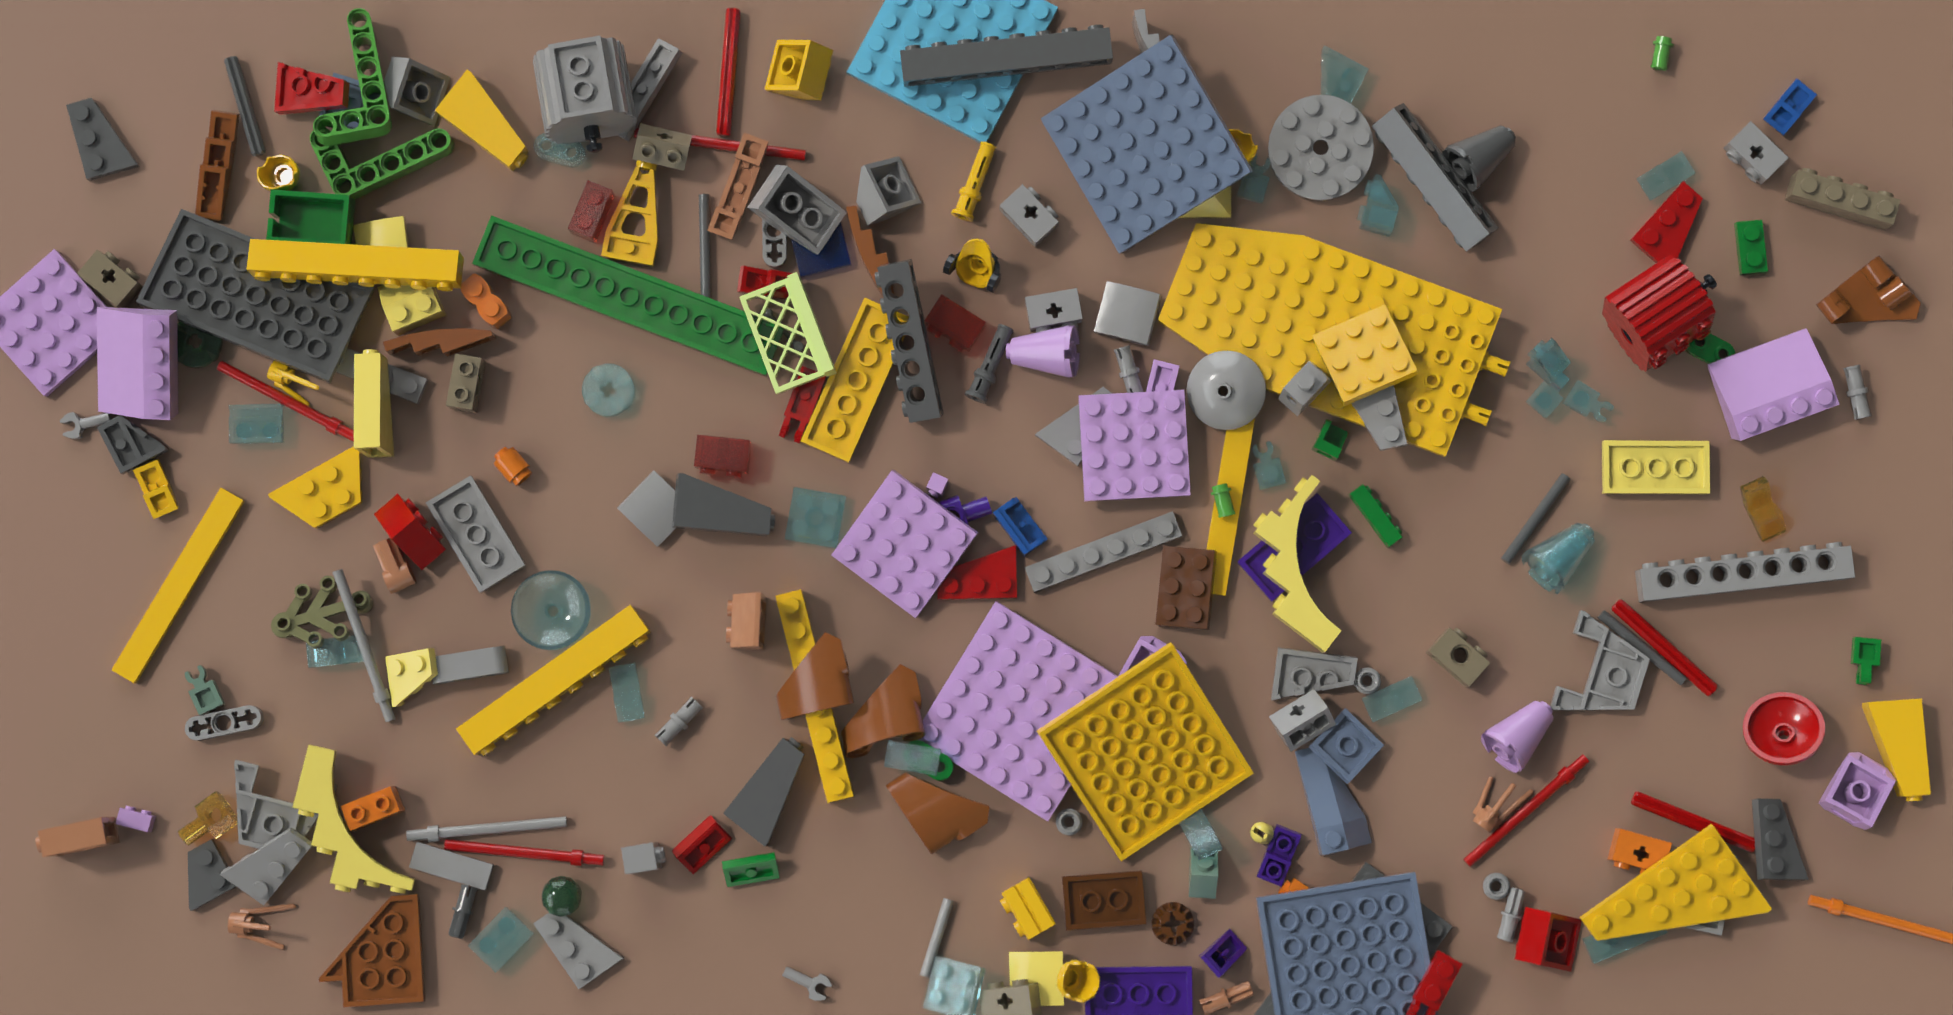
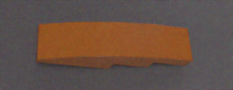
[195,110,240,221]
[846,205,894,296]
[383,328,496,357]

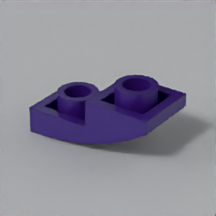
[1257,824,1301,887]

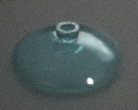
[511,570,591,650]

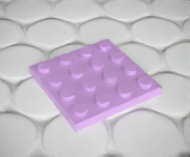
[0,249,107,397]
[1078,390,1191,502]
[831,470,978,618]

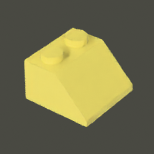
[377,285,446,335]

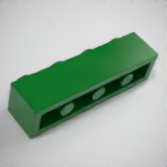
[1348,484,1402,548]

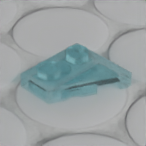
[1321,45,1369,104]

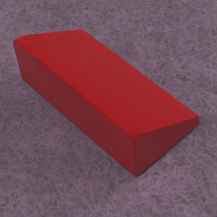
[672,815,732,875]

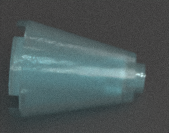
[1522,523,1595,594]

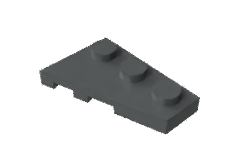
[66,98,139,181]
[1752,798,1809,881]

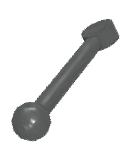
[764,308,804,352]

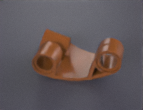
[1816,255,1921,324]
[776,632,854,720]
[841,664,926,758]
[886,772,990,855]

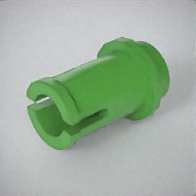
[1650,36,1674,71]
[1211,483,1235,518]

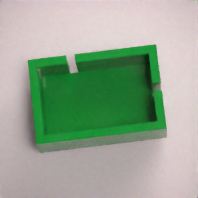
[266,189,355,244]

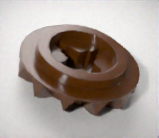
[1151,902,1194,945]

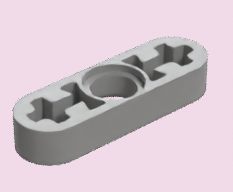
[762,219,787,269]
[185,705,264,741]

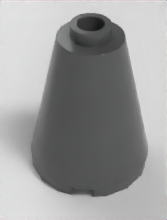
[1442,125,1516,192]

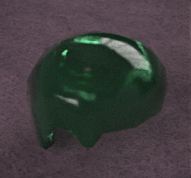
[541,876,582,917]

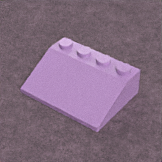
[97,307,178,420]
[1707,328,1840,441]

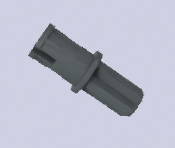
[448,884,478,939]

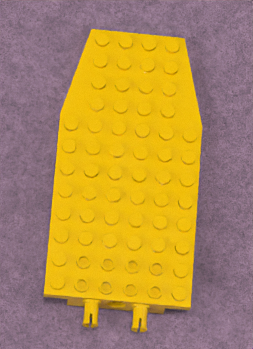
[1158,223,1510,457]

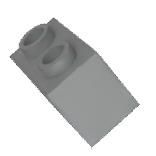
[1724,121,1788,184]
[999,184,1059,247]
[1025,288,1083,333]
[1269,689,1336,752]
[621,842,666,875]

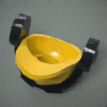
[943,238,1002,293]

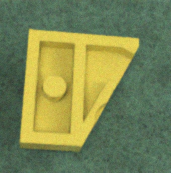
[385,648,438,707]

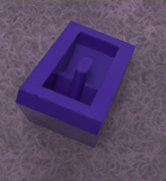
[1199,929,1247,978]

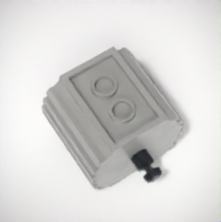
[533,36,637,153]

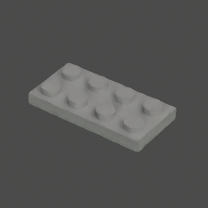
[426,475,526,593]

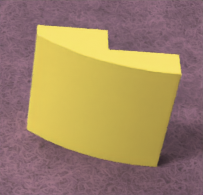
[353,216,408,248]
[1009,951,1064,1006]

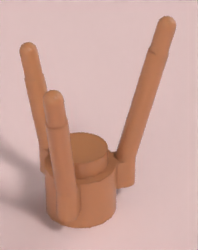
[1472,777,1534,833]
[228,904,296,950]

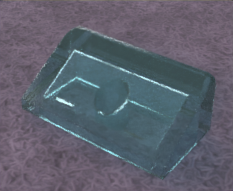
[884,740,941,776]

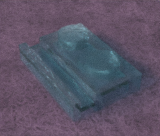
[229,404,284,444]
[468,907,534,973]

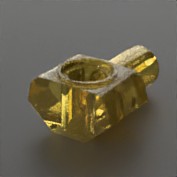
[178,791,238,846]

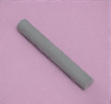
[920,898,954,978]

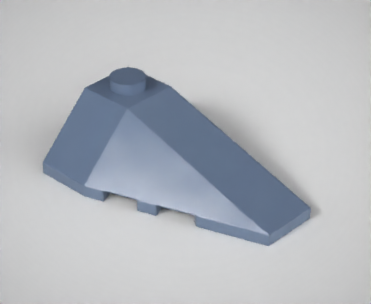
[1294,748,1372,855]

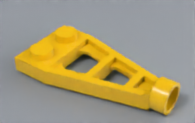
[601,160,659,267]

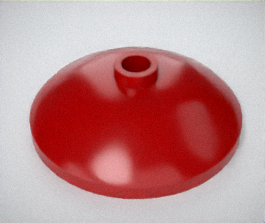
[1743,692,1825,765]

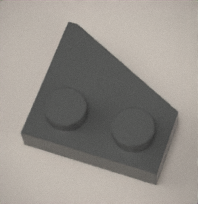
[97,415,168,475]
[188,839,237,911]

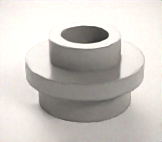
[1354,668,1381,694]
[1056,809,1082,835]
[1483,873,1510,900]

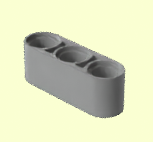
[432,646,509,684]

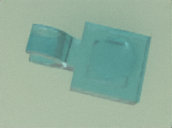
[1525,373,1570,419]

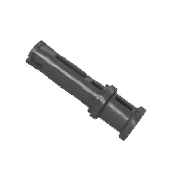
[964,324,1014,404]

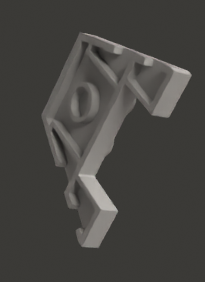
[1550,610,1650,710]
[234,760,338,849]

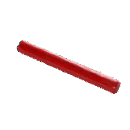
[716,8,741,136]
[1611,599,1718,696]
[1631,792,1755,852]

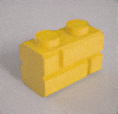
[1000,877,1056,940]

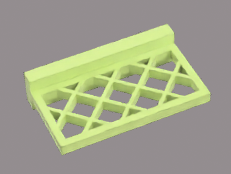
[739,272,837,395]

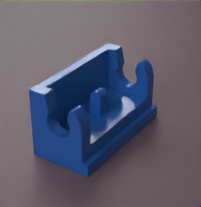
[993,497,1048,557]

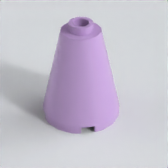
[1006,325,1080,378]
[1481,701,1554,773]

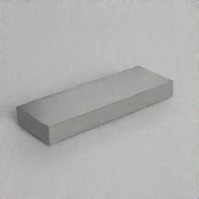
[409,842,494,890]

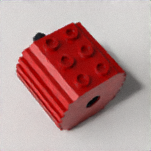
[1602,254,1717,372]

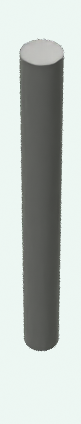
[699,194,711,298]
[1501,473,1570,564]
[1597,610,1687,685]

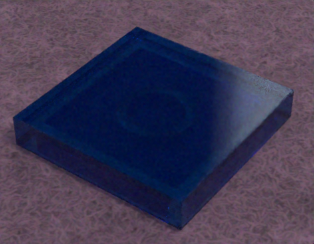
[791,222,851,278]

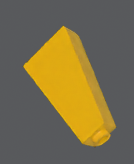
[435,69,529,171]
[1862,698,1931,802]

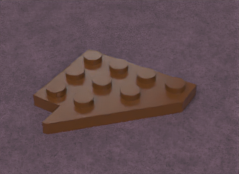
[319,894,425,1007]

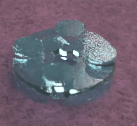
[582,364,635,417]

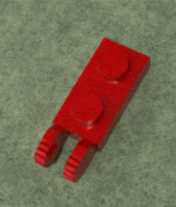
[779,366,827,444]
[1406,950,1463,1015]

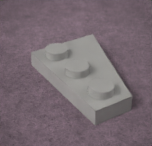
[1035,387,1113,466]
[1271,647,1358,700]
[220,828,312,905]

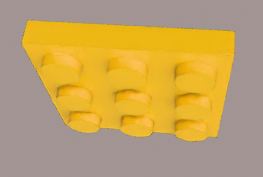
[1312,304,1418,406]

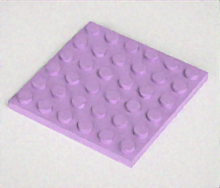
[918,601,1118,821]

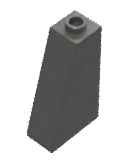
[672,473,775,536]
[723,737,805,846]

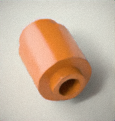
[493,447,532,486]

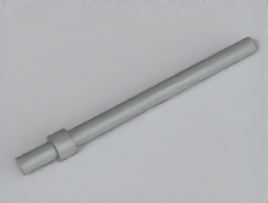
[332,569,396,722]
[406,816,567,842]

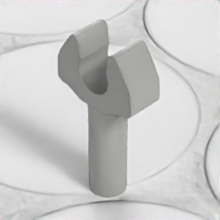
[60,412,112,440]
[782,967,832,1001]

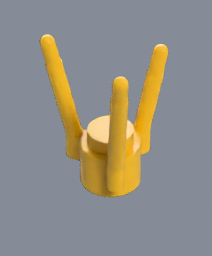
[267,361,319,406]

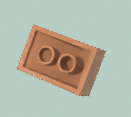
[726,592,766,650]

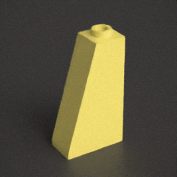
[354,349,394,458]

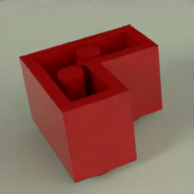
[374,494,446,570]

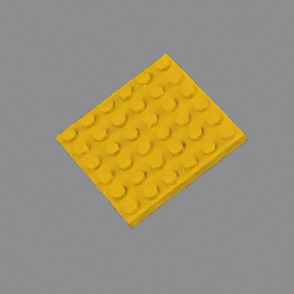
[1036,642,1254,861]

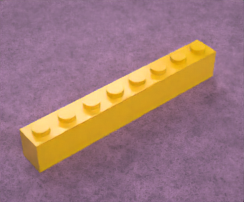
[246,239,464,291]
[775,589,854,803]
[456,605,651,756]

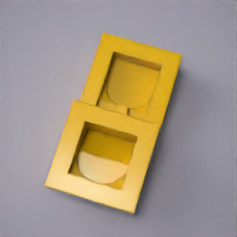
[133,458,178,519]

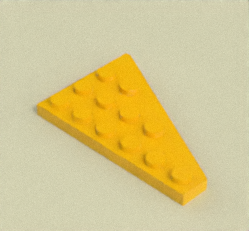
[1579,824,1772,941]

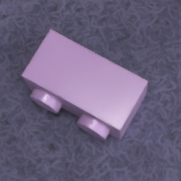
[926,472,948,498]
[115,805,156,832]

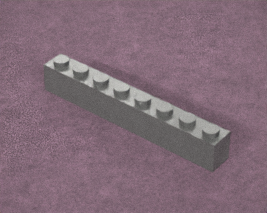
[900,25,1113,87]

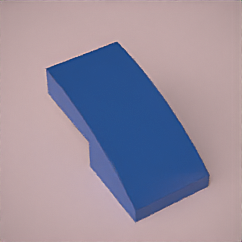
[1763,78,1817,136]

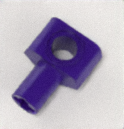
[938,495,992,525]

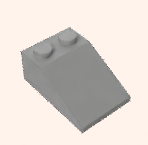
[747,165,847,255]

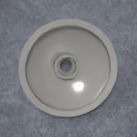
[1187,351,1266,430]

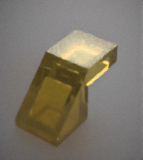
[1740,476,1786,542]

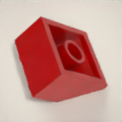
[1515,907,1582,972]

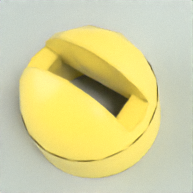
[1250,822,1274,844]

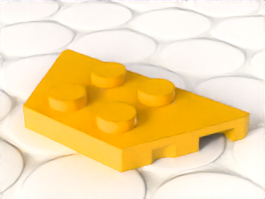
[268,446,363,529]

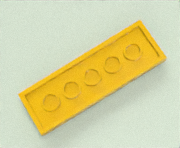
[801,297,909,463]

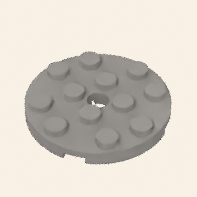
[1268,95,1374,200]

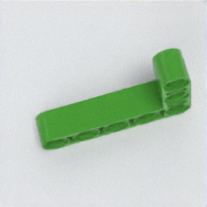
[313,8,392,146]
[310,127,455,200]

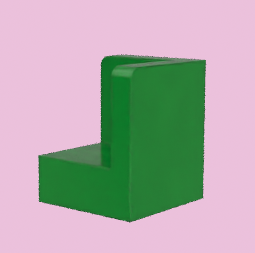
[1311,419,1348,461]

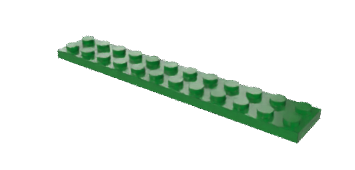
[472,215,785,376]

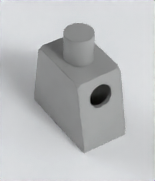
[1278,361,1332,417]

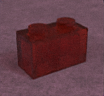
[568,180,615,243]
[925,294,986,352]
[694,435,752,478]

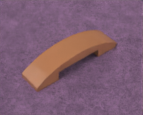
[707,133,769,240]

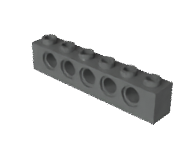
[875,259,944,423]

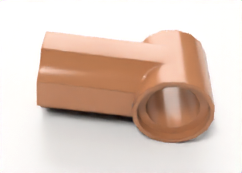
[373,538,416,594]

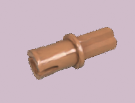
[1199,982,1253,1015]

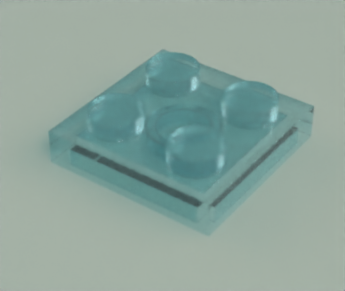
[785,487,846,548]
[923,956,986,1015]

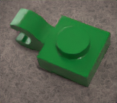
[1851,637,1882,685]

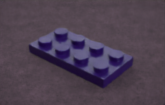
[1237,493,1352,602]
[1085,966,1193,1015]

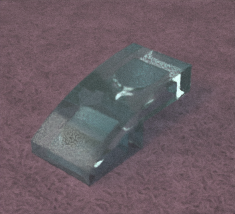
[1637,151,1696,201]
[306,636,364,668]
[609,663,645,723]
[1362,676,1423,722]
[1179,809,1223,861]

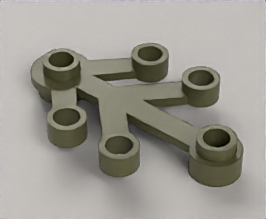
[271,576,373,649]

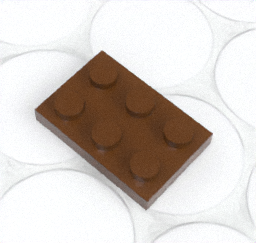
[1155,546,1217,630]
[1062,870,1146,930]

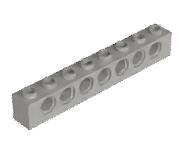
[1635,542,1855,602]

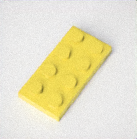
[1602,440,1710,494]

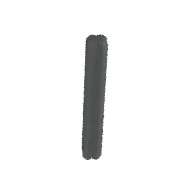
[224,56,266,156]

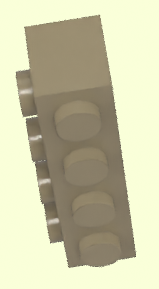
[1785,168,1901,230]

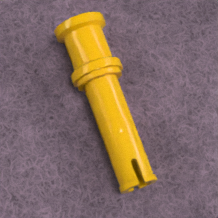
[951,142,997,222]

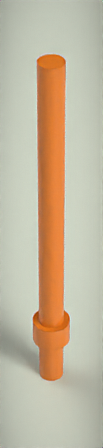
[1808,895,1953,944]

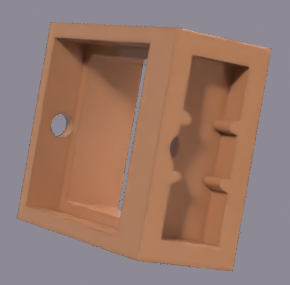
[36,817,120,857]

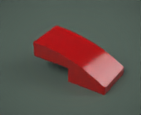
[737,265,793,300]

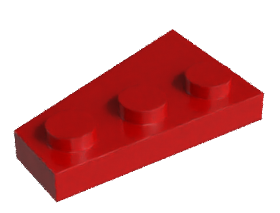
[274,62,350,115]
[1630,181,1703,263]
[937,545,1017,600]

